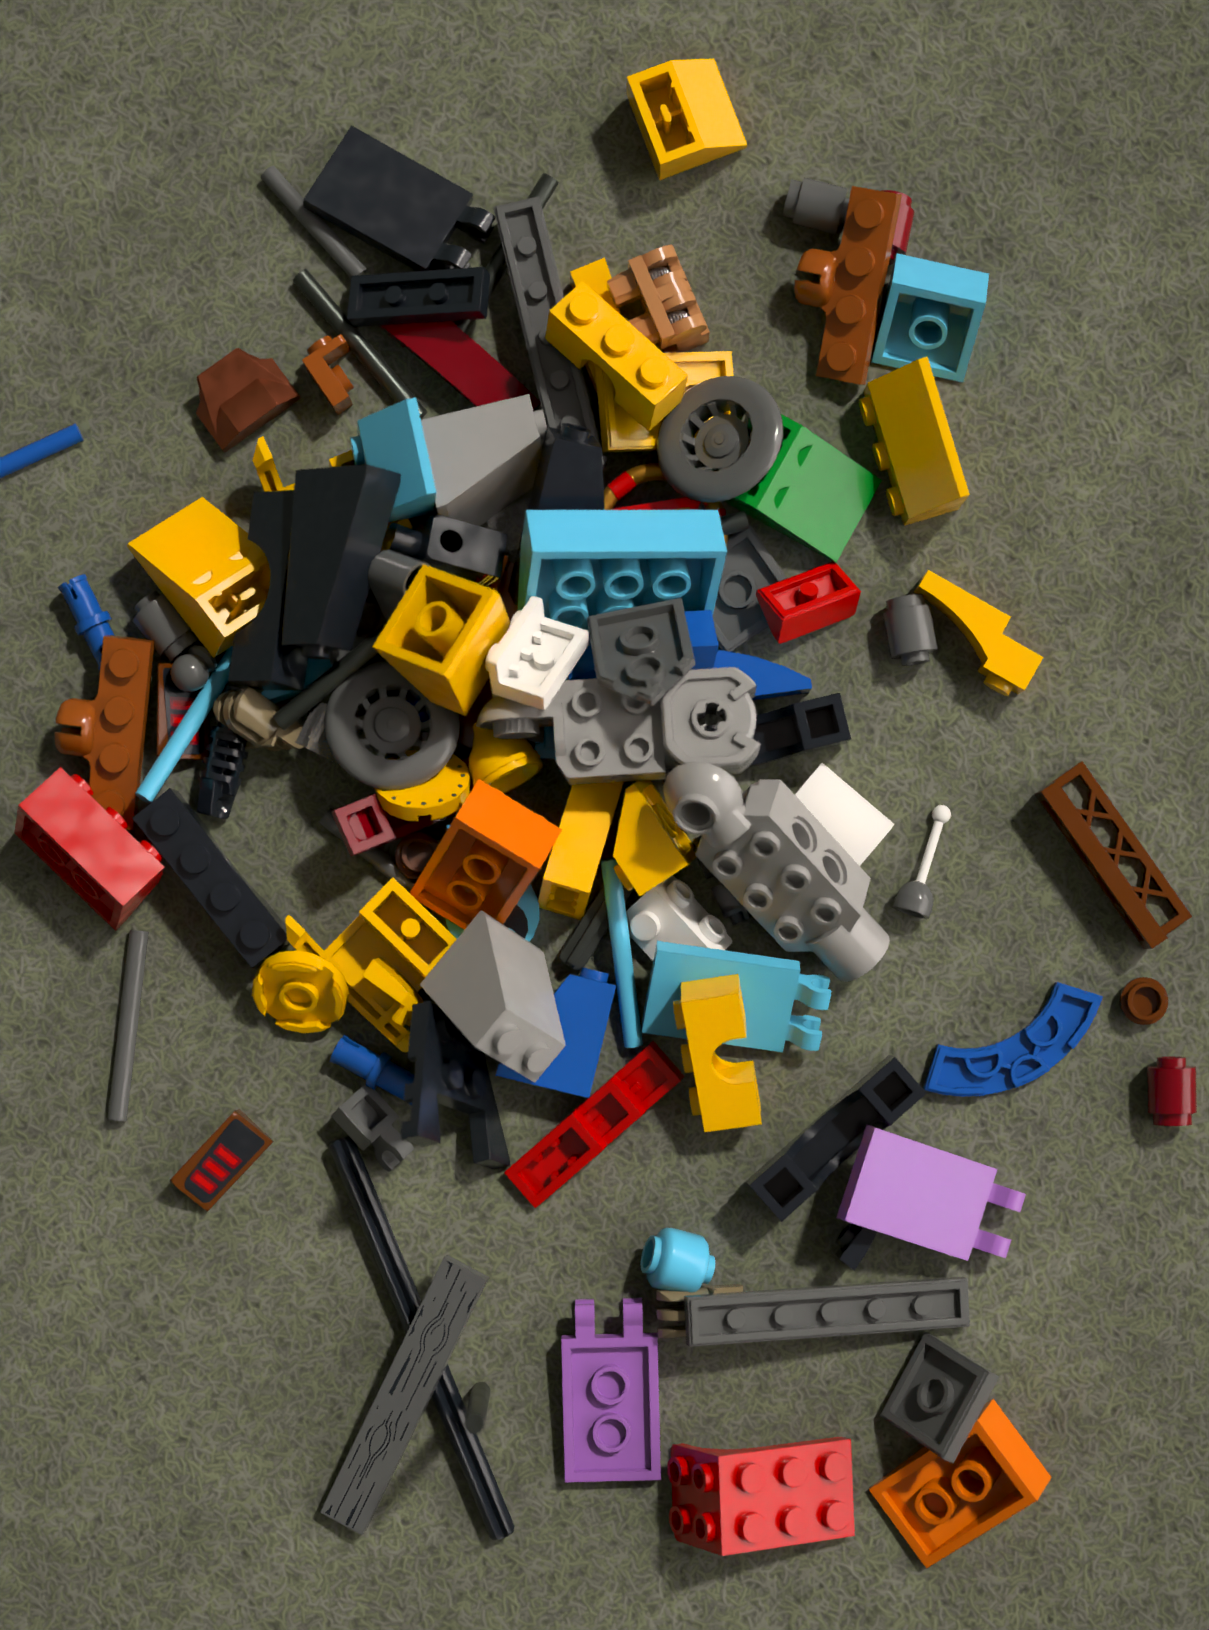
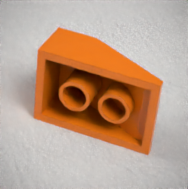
[410,779,562,930]
[869,1399,1052,1568]

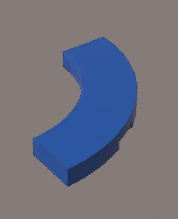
[923,982,1103,1096]

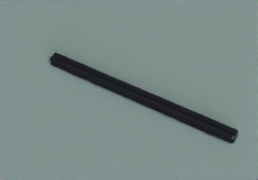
[329,1135,515,1541]

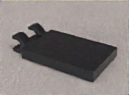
[303,125,495,271]

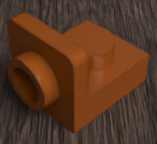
[302,334,354,415]

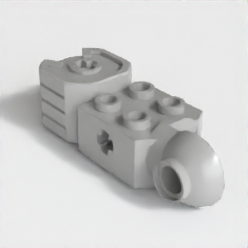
[476,667,760,785]

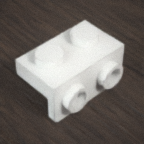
[486,596,589,711]
[626,875,733,961]

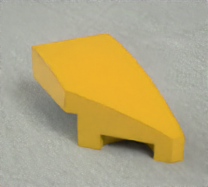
[362,957,424,1027]

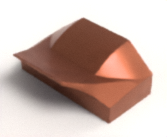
[196,348,301,453]

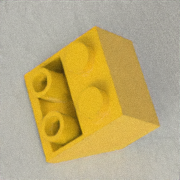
[626,59,747,180]

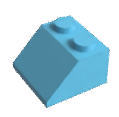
[871,253,989,383]
[350,397,436,522]

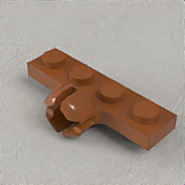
[794,186,902,385]
[54,635,154,830]

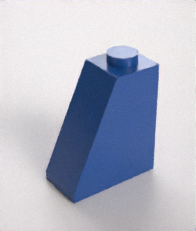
[496,967,616,1098]

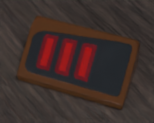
[157,663,211,760]
[169,1109,274,1212]

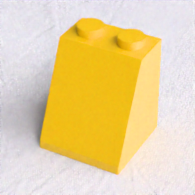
[373,564,510,716]

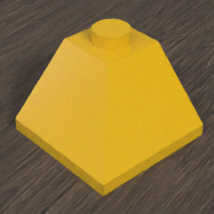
[613,780,697,896]

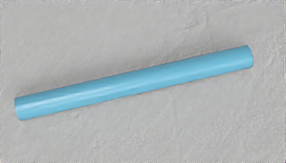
[135,646,233,804]
[600,857,643,1048]

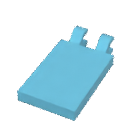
[642,941,832,1052]

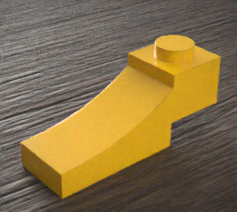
[914,570,1044,696]

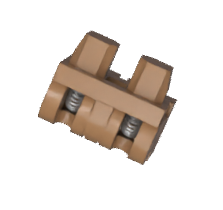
[607,245,710,353]

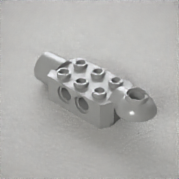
[663,762,890,982]

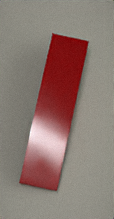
[504,1041,685,1208]

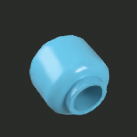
[641,1228,715,1292]

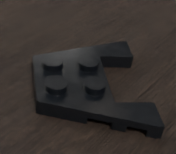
[401,1001,511,1170]

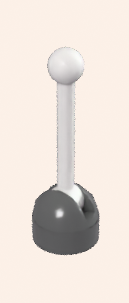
[893,805,951,919]

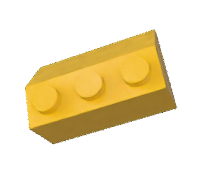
[859,357,970,526]

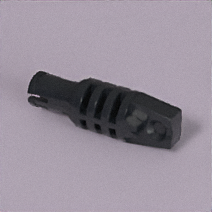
[197,685,248,819]

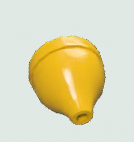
[469,723,543,793]

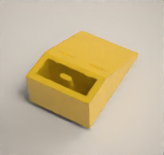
[127,497,270,658]

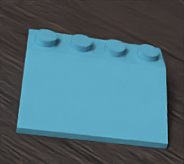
[518,510,727,633]

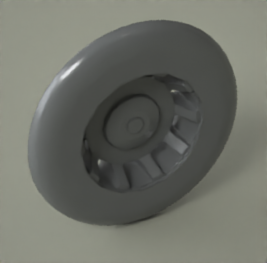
[656,376,783,502]
[325,658,460,790]

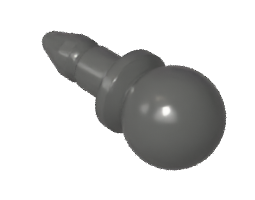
[170,644,217,692]

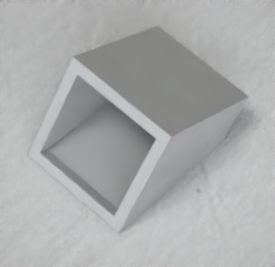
[421,394,547,526]
[420,910,566,1083]

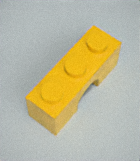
[545,281,688,431]
[673,974,762,1133]

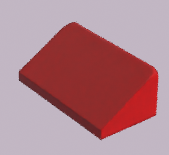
[756,562,861,644]

